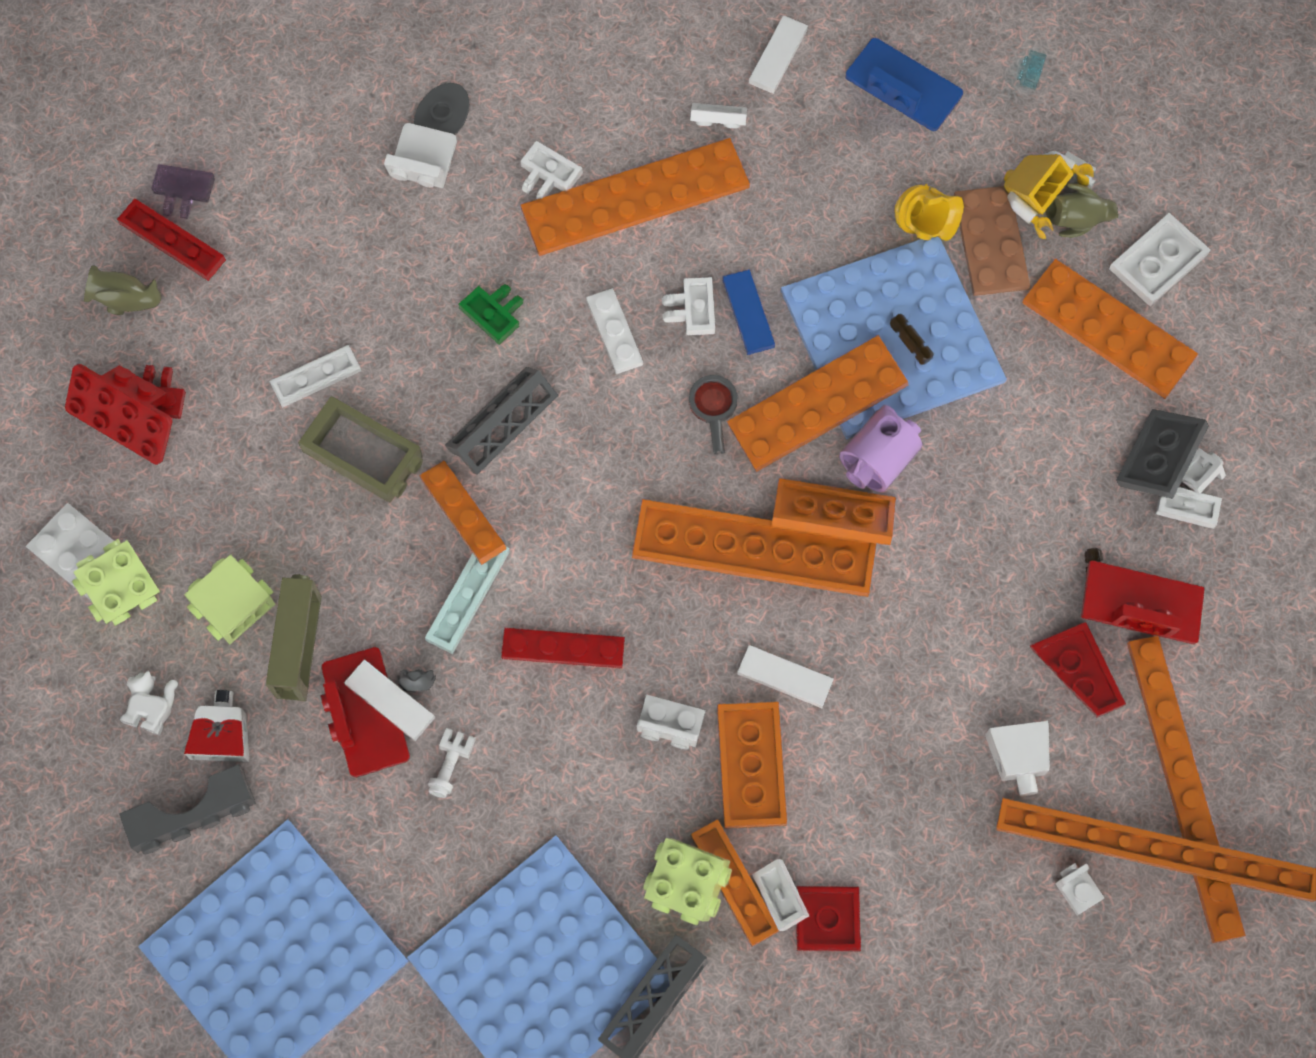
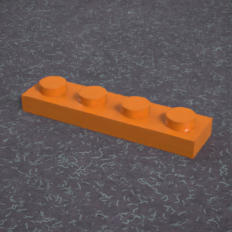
[419,460,506,565]
[690,819,779,947]

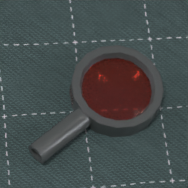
[689,375,738,454]

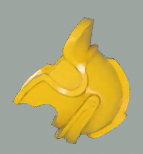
[894,184,964,241]

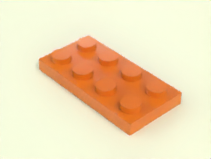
[772,478,896,545]
[717,702,787,829]

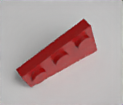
[1030,622,1126,718]

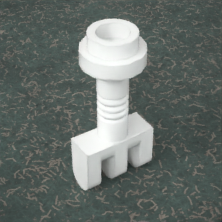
[428,728,476,798]

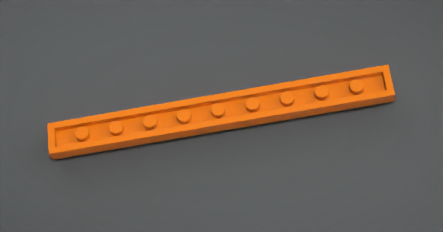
[1127,636,1246,943]
[996,798,1316,902]

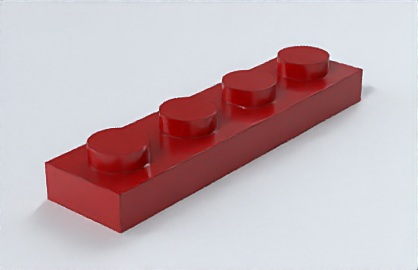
[117,198,226,281]
[501,628,625,668]

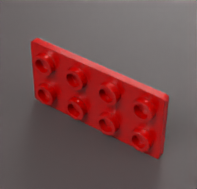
[1081,560,1205,645]

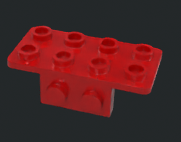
[65,364,173,465]
[320,647,410,778]

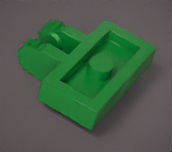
[458,284,524,345]

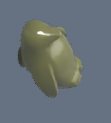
[1045,183,1118,238]
[84,265,161,315]

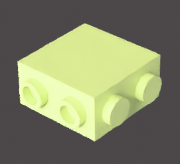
[71,539,160,626]
[184,554,276,645]
[643,838,732,925]

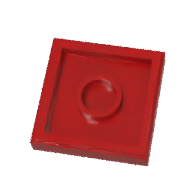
[796,886,861,952]

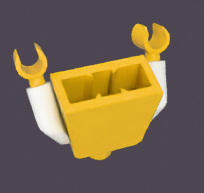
[1004,151,1094,239]

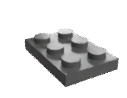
[1116,409,1209,499]

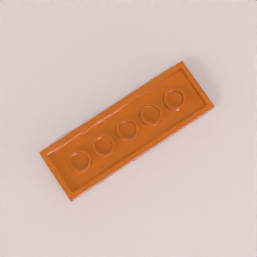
[1022,259,1198,399]
[727,335,909,472]

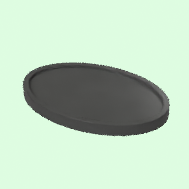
[414,83,470,135]

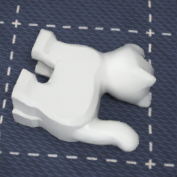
[120,671,178,735]

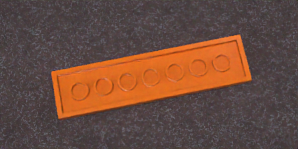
[521,138,750,256]
[632,499,876,597]

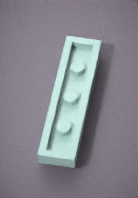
[425,547,510,654]

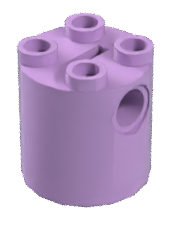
[839,405,922,492]

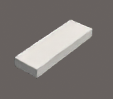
[749,15,808,94]
[269,345,361,408]
[737,645,834,708]
[344,660,435,741]

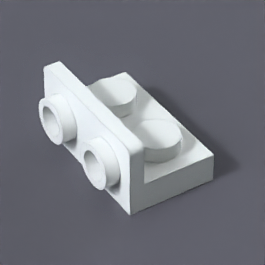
[637,694,706,749]

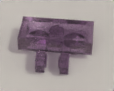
[151,164,215,219]

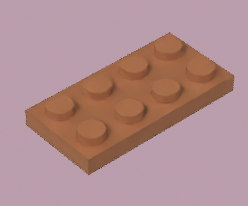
[954,186,1030,296]

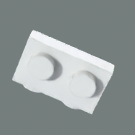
[384,123,457,188]

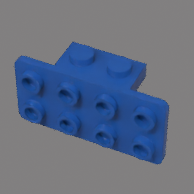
[845,38,963,131]

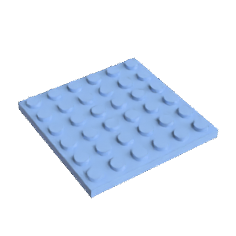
[781,236,1007,439]
[138,819,409,1058]
[407,836,674,1058]

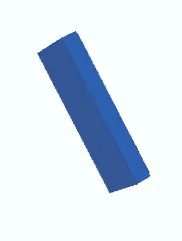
[722,269,775,355]

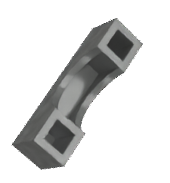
[119,764,256,855]

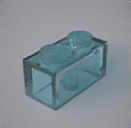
[1017,50,1047,91]

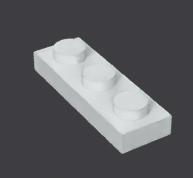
[586,288,643,374]

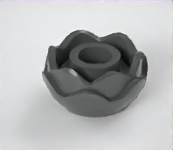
[397,669,436,691]

